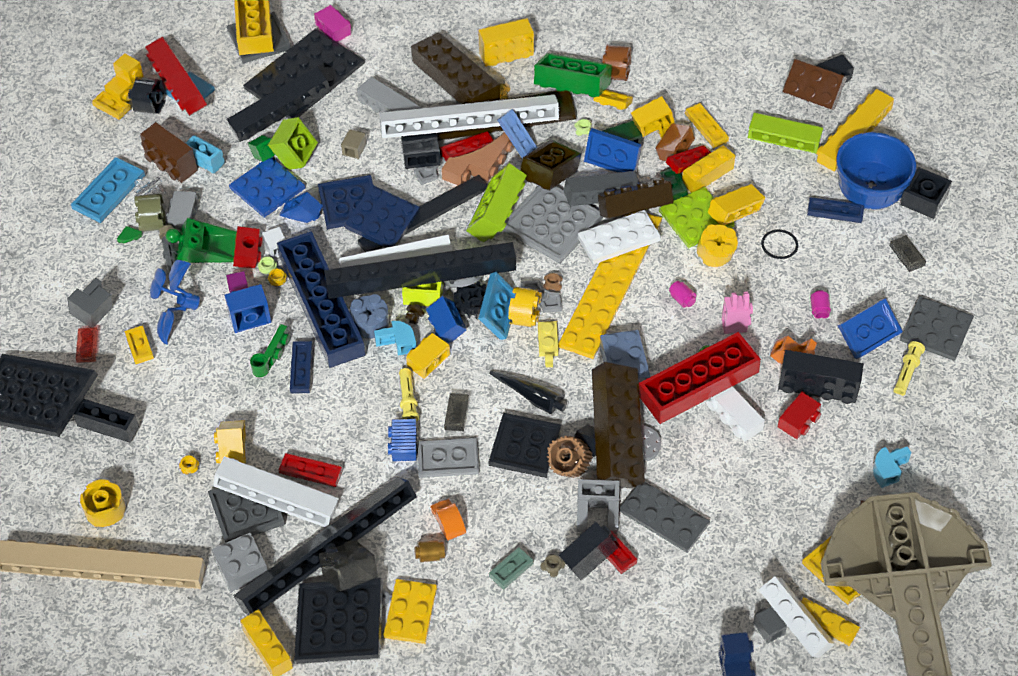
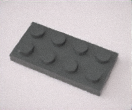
[619,482,710,553]

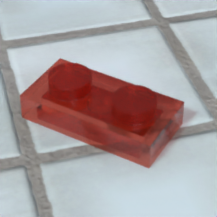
[76,327,98,363]

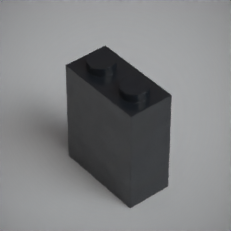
[401,133,441,169]
[558,522,618,581]

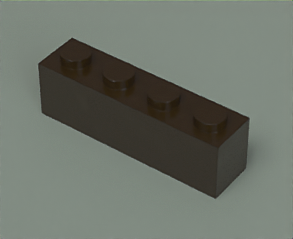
[597,178,673,219]

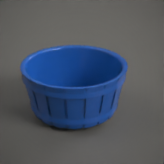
[836,132,916,210]

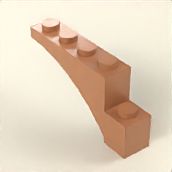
[441,132,514,185]

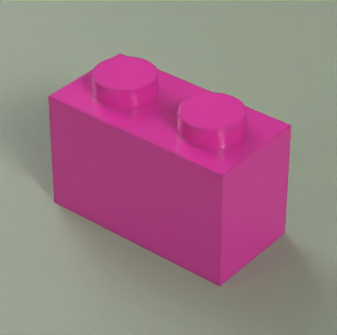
[314,5,351,42]

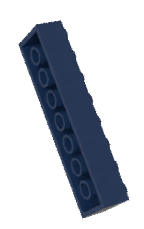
[276,231,365,368]

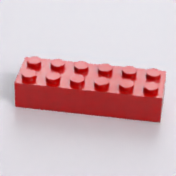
[639,332,761,424]

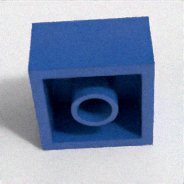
[224,284,271,333]

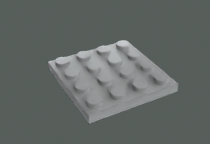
[503,186,603,264]

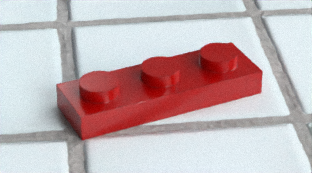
[440,131,494,162]
[665,145,712,174]
[278,453,343,487]

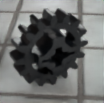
[453,281,487,319]

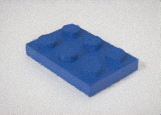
[584,128,642,173]
[837,298,903,359]

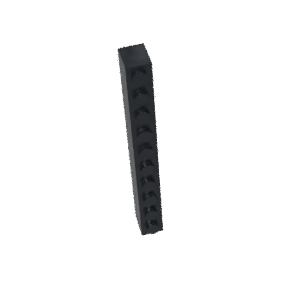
[324,242,516,299]
[233,477,417,615]

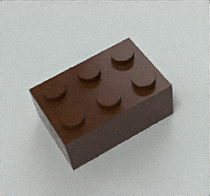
[782,59,847,110]
[140,122,197,183]

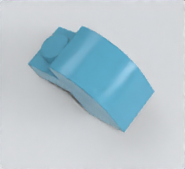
[374,321,416,356]
[873,446,911,488]

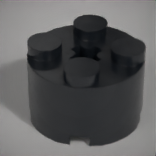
[128,77,166,114]

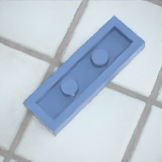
[497,109,538,159]

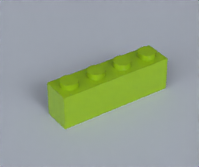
[748,113,823,153]

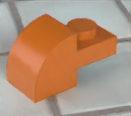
[430,498,466,541]

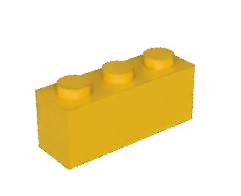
[682,145,735,193]
[707,184,766,225]
[240,609,293,676]

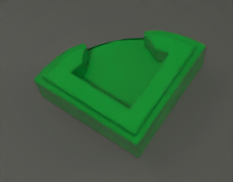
[117,226,143,243]

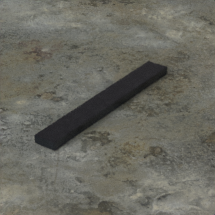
[357,175,488,252]

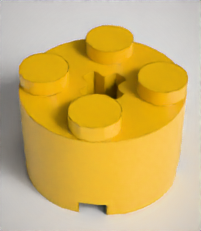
[697,224,738,267]
[509,287,542,327]
[80,479,126,527]

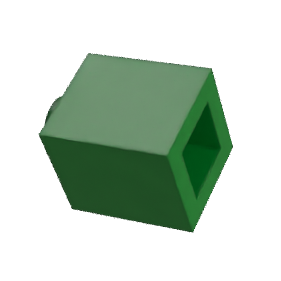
[247,135,275,162]

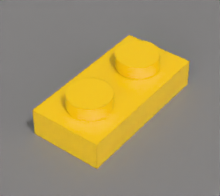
[92,90,131,120]
[593,90,633,110]
[124,325,154,365]

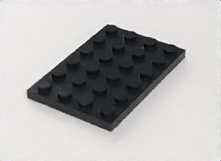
[243,28,365,119]
[0,354,98,437]

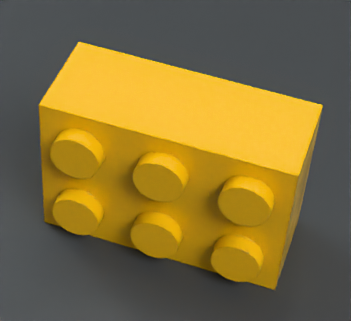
[478,18,534,67]

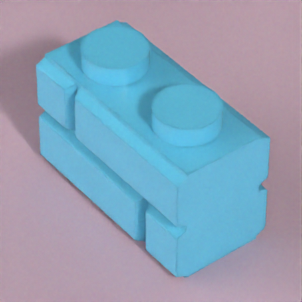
[186,135,225,174]

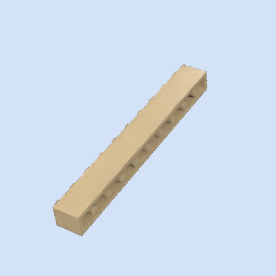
[0,539,206,589]

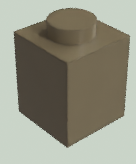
[341,129,367,159]

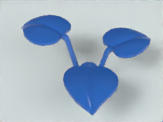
[150,260,200,345]

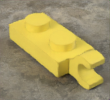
[538,321,558,367]

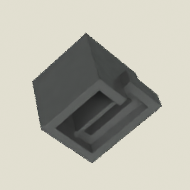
[67,278,112,329]

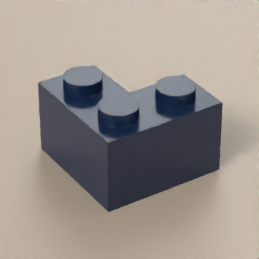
[718,632,756,676]

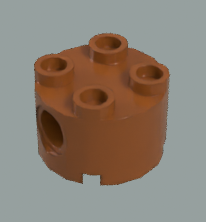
[602,45,631,81]

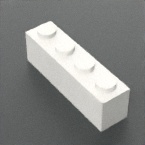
[706,387,765,441]
[759,576,835,658]

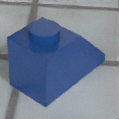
[279,192,323,223]

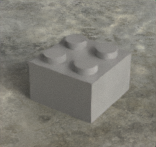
[212,533,267,593]

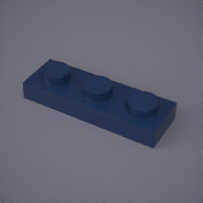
[807,197,864,223]
[290,341,313,394]

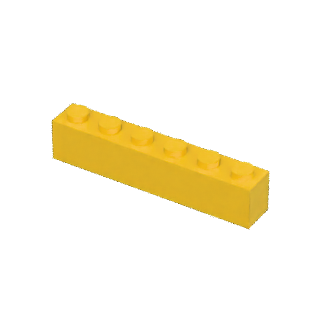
[816,89,895,172]

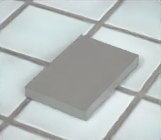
[417,438,479,478]

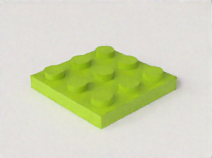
[659,187,735,248]

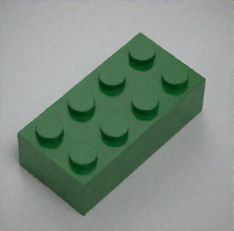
[534,53,612,98]

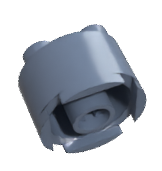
[350,294,389,339]

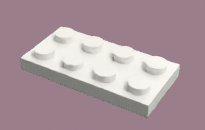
[578,210,661,264]

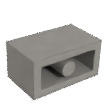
[166,191,198,230]

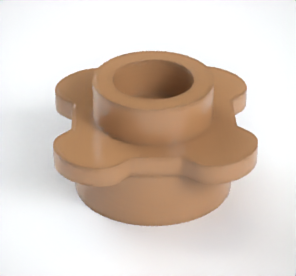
[543,273,562,291]

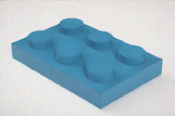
[478,272,516,340]

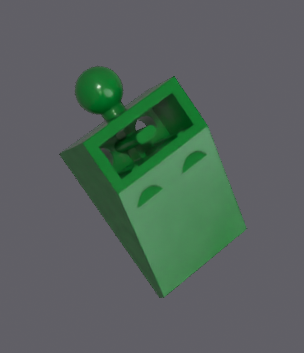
[165,218,236,263]

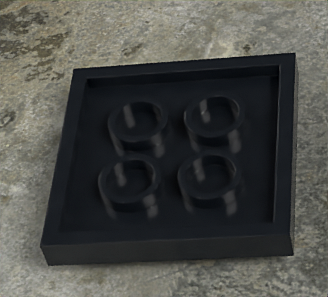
[488,413,561,478]

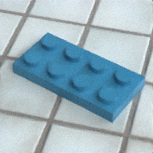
[71,157,145,223]

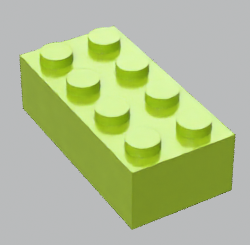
[466,163,527,242]

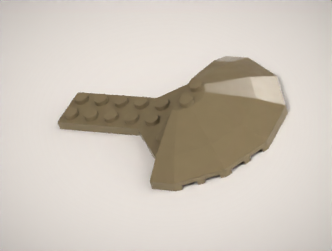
[820,492,992,676]

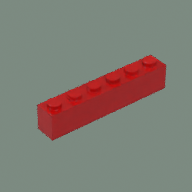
[145,37,207,116]

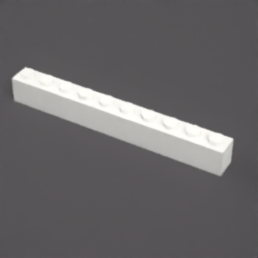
[379,95,559,138]

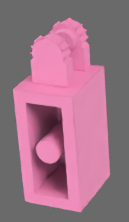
[721,292,753,334]

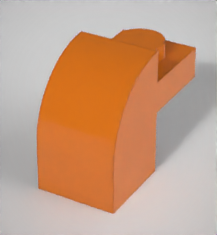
[770,336,817,364]

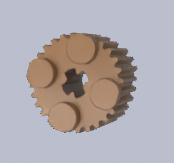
[547,436,593,478]

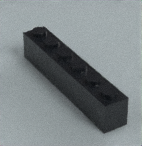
[226,66,331,142]

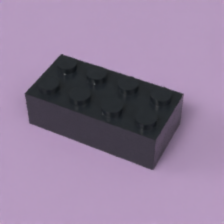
[778,350,864,404]

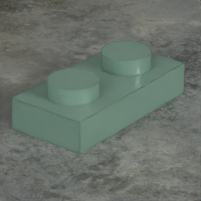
[489,547,533,590]

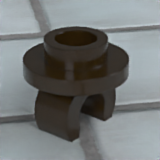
[405,304,425,325]

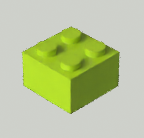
[268,117,318,170]

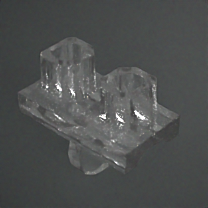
[133,177,166,205]

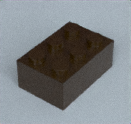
[520,139,581,191]

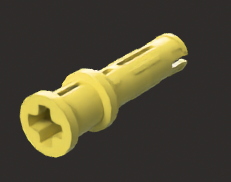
[893,341,925,396]
[399,368,419,422]

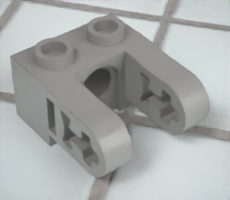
[577,479,619,534]

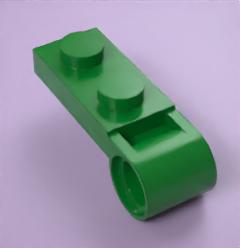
[250,324,290,377]

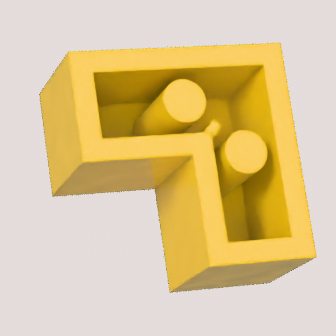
[104,53,144,102]
[630,96,675,138]
[214,420,246,464]

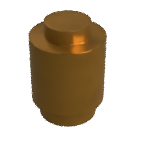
[414,540,445,563]

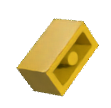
[406,333,450,379]

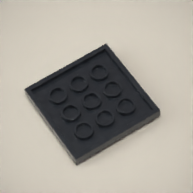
[294,578,383,664]

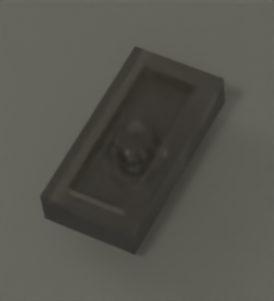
[889,235,926,272]
[444,393,469,432]

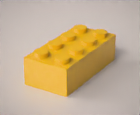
[234,0,274,55]

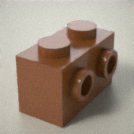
[655,123,695,162]

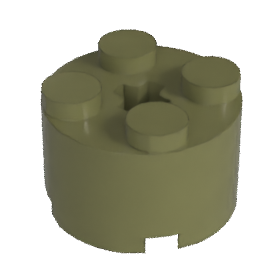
[134,193,166,232]

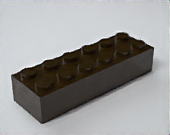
[411,32,501,104]
[591,362,645,488]

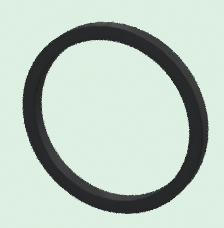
[761,229,799,259]

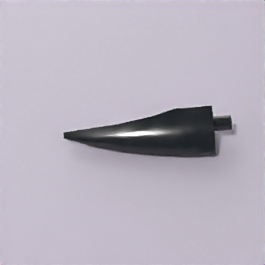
[489,371,566,414]

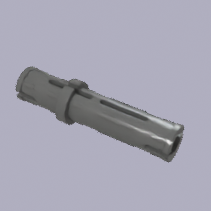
[161,237,182,285]

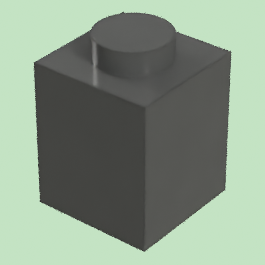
[753,606,787,644]

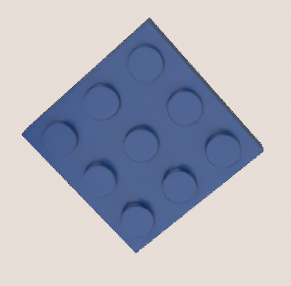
[229,157,305,218]

